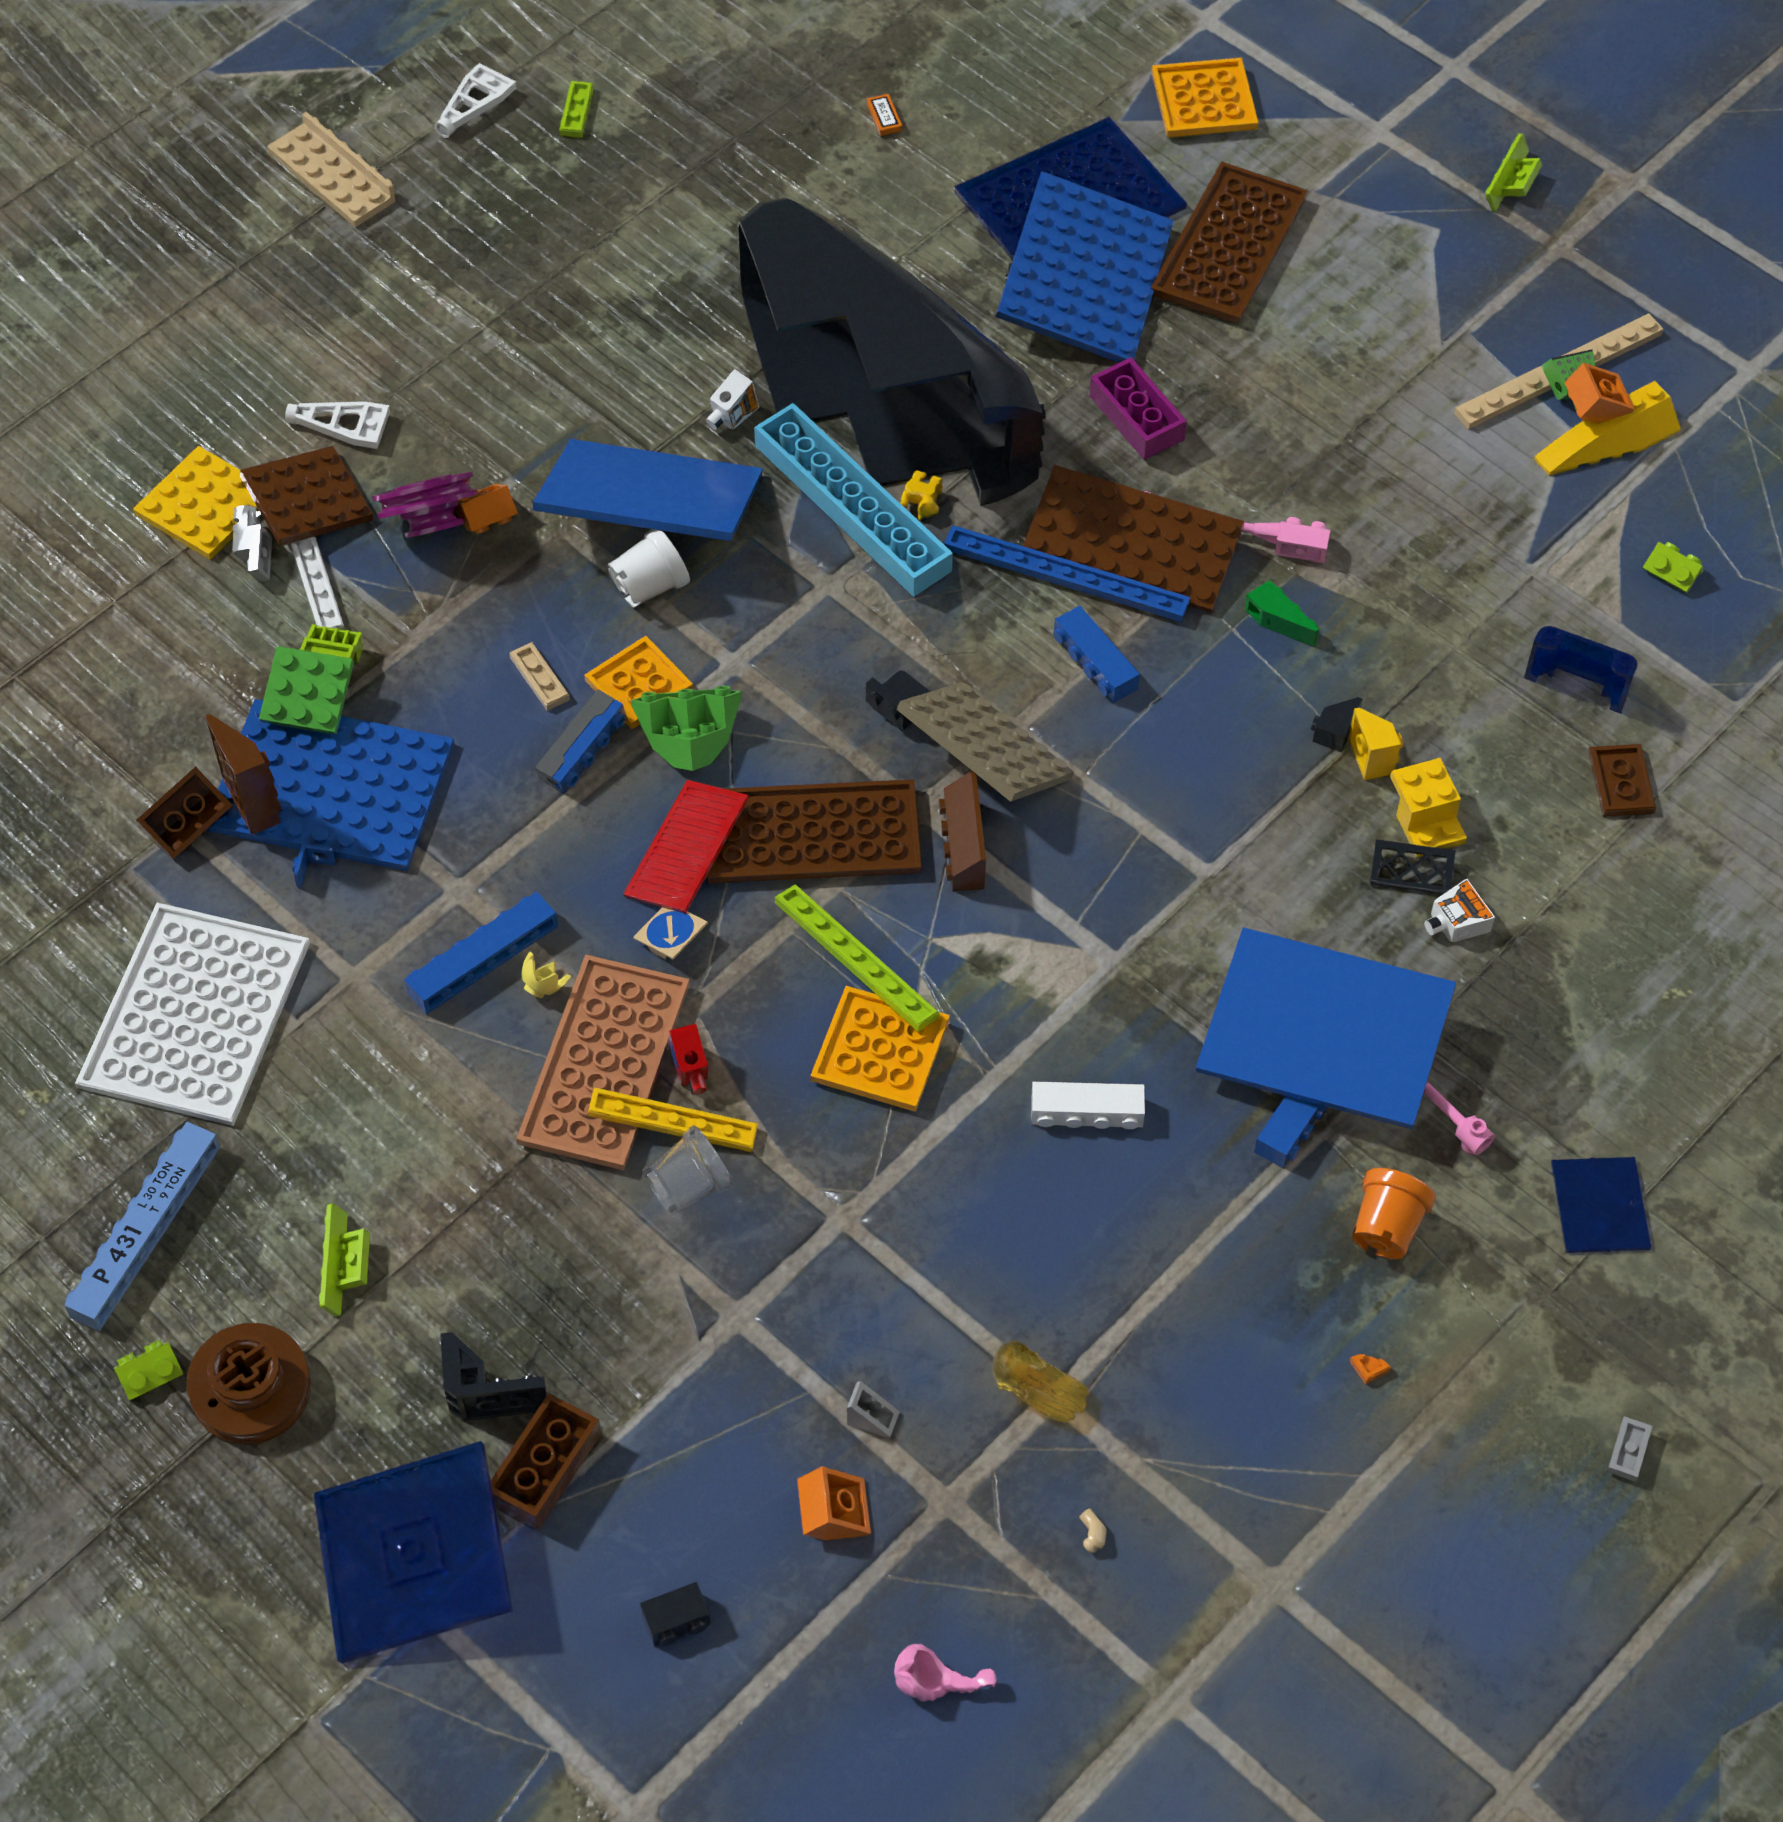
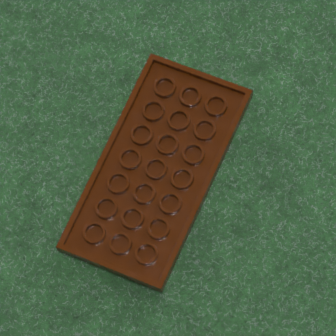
[1151,161,1308,324]
[1023,465,1244,613]
[707,779,921,884]

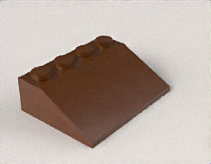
[205,714,282,835]

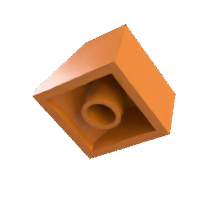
[1564,363,1635,423]
[454,484,518,534]
[797,1466,871,1540]

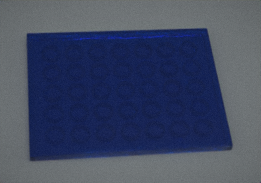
[954,117,1187,261]

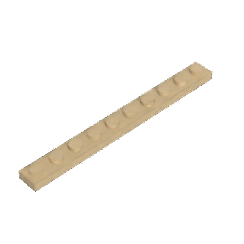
[1454,313,1663,430]

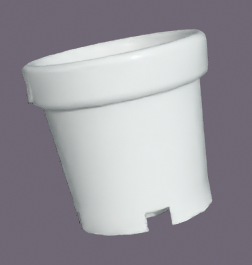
[608,529,690,608]

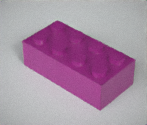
[1089,357,1187,460]

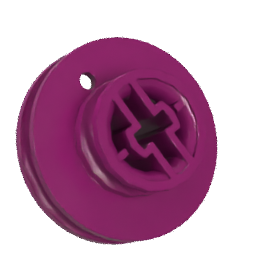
[372,471,479,538]

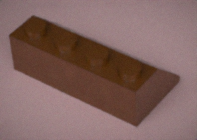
[939,771,986,891]

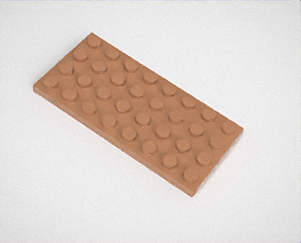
[516,954,690,1171]

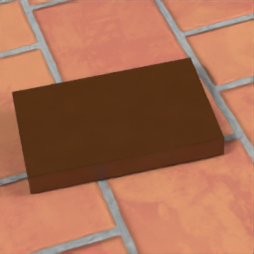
[1588,744,1656,817]

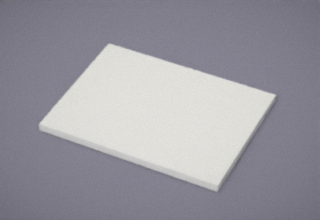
[75,902,310,1126]

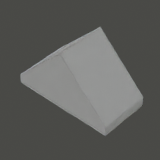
[847,1381,900,1437]

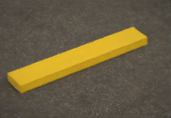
[588,1087,758,1152]

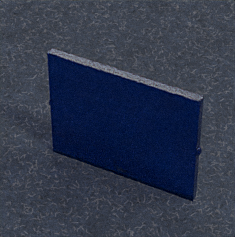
[1551,1157,1651,1253]

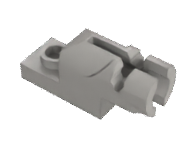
[232,505,272,582]

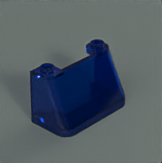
[1524,626,1638,714]

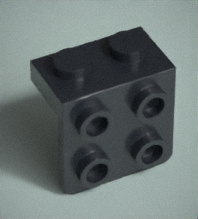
[866,670,931,731]

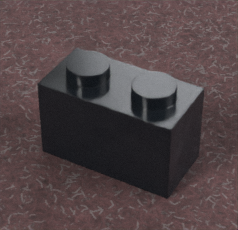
[640,1582,711,1646]

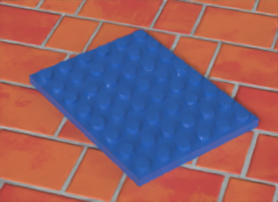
[995,171,1174,363]
[205,699,454,872]

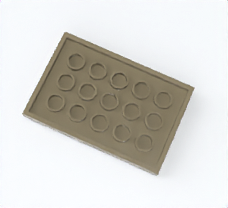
[897,682,1074,801]

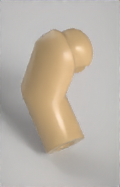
[1079,1508,1107,1553]

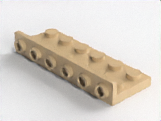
[267,112,395,227]

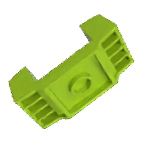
[300,624,363,663]

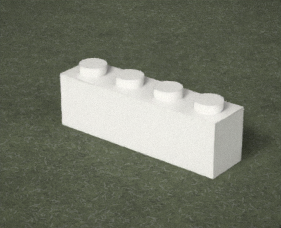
[1031,1082,1145,1129]

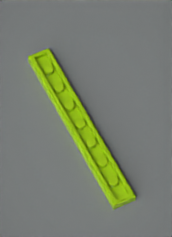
[775,884,939,1032]

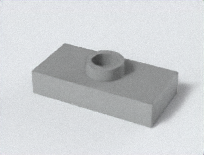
[1607,1416,1652,1482]

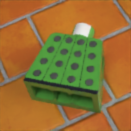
[1542,349,1595,410]

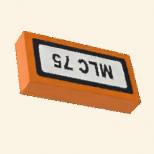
[867,94,902,136]

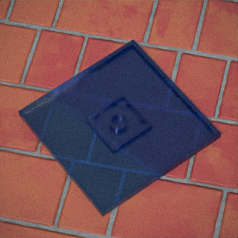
[313,1441,513,1664]

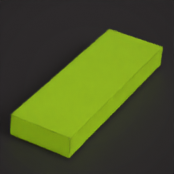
[559,81,594,138]

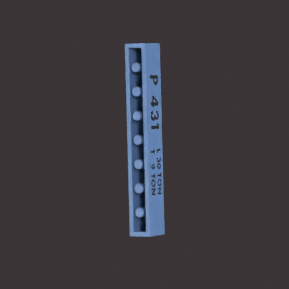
[64,1122,220,1332]

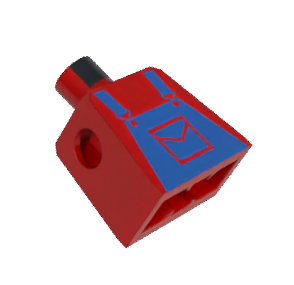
[669,1024,708,1095]

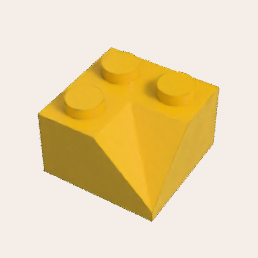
[1348,708,1403,780]

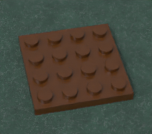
[240,446,373,546]

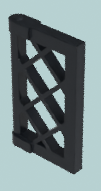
[1369,839,1456,894]

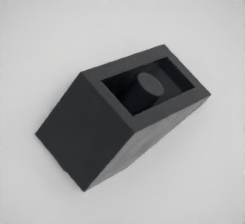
[1311,697,1363,752]

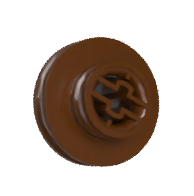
[187,1323,311,1445]

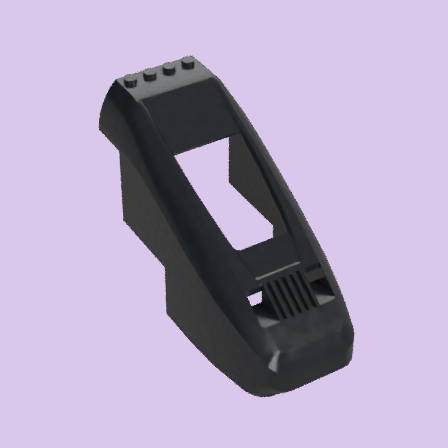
[737,198,1046,506]

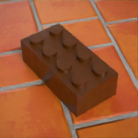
[485,1393,602,1531]

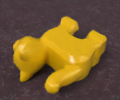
[900,470,943,521]

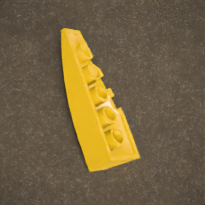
[1534,381,1681,475]

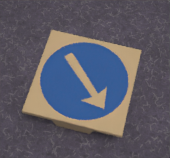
[633,907,708,959]

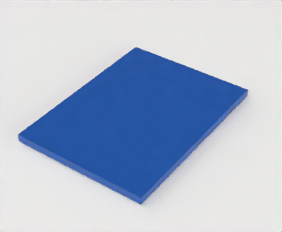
[533,439,763,541]
[1196,927,1456,1130]

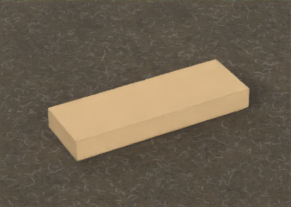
[510,642,570,711]

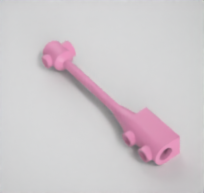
[1145,491,1331,563]
[1424,1081,1495,1155]

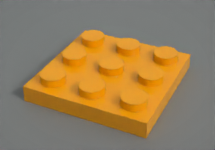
[584,636,693,729]

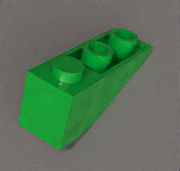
[1244,580,1319,647]

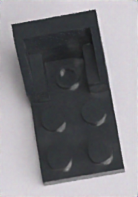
[440,1332,548,1421]

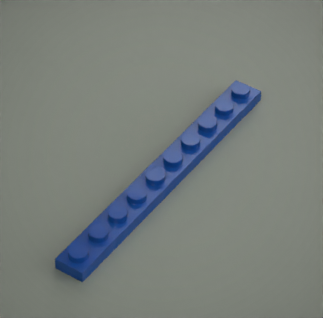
[944,525,1190,622]

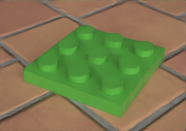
[259,646,354,735]

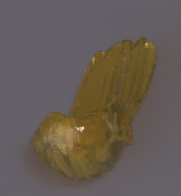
[992,1340,1089,1423]

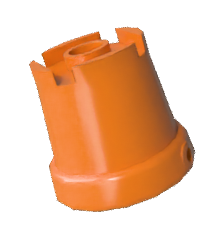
[1351,1168,1436,1259]

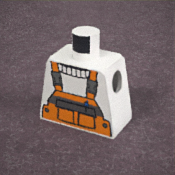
[706,369,759,430]
[1424,879,1495,942]

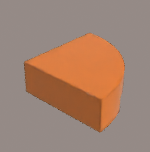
[1350,1354,1391,1385]

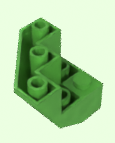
[631,686,742,771]

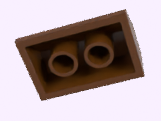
[135,766,233,859]

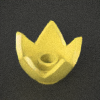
[522,952,571,998]

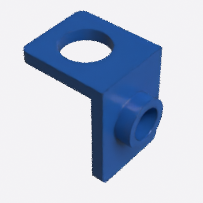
[292,844,335,888]

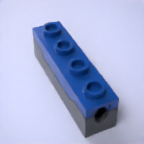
[535,689,627,794]

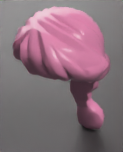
[894,1644,997,1702]

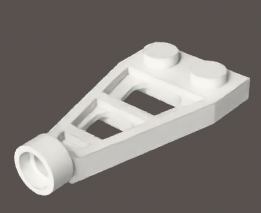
[434,63,516,138]
[285,402,390,449]

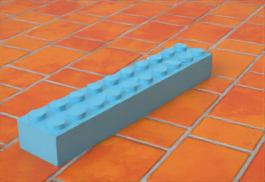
[755,403,953,597]

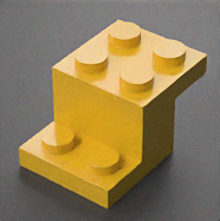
[1390,758,1467,857]

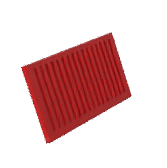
[623,780,749,913]

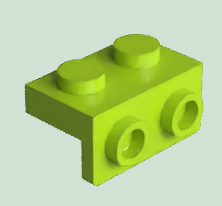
[1643,542,1704,593]
[113,1339,183,1401]

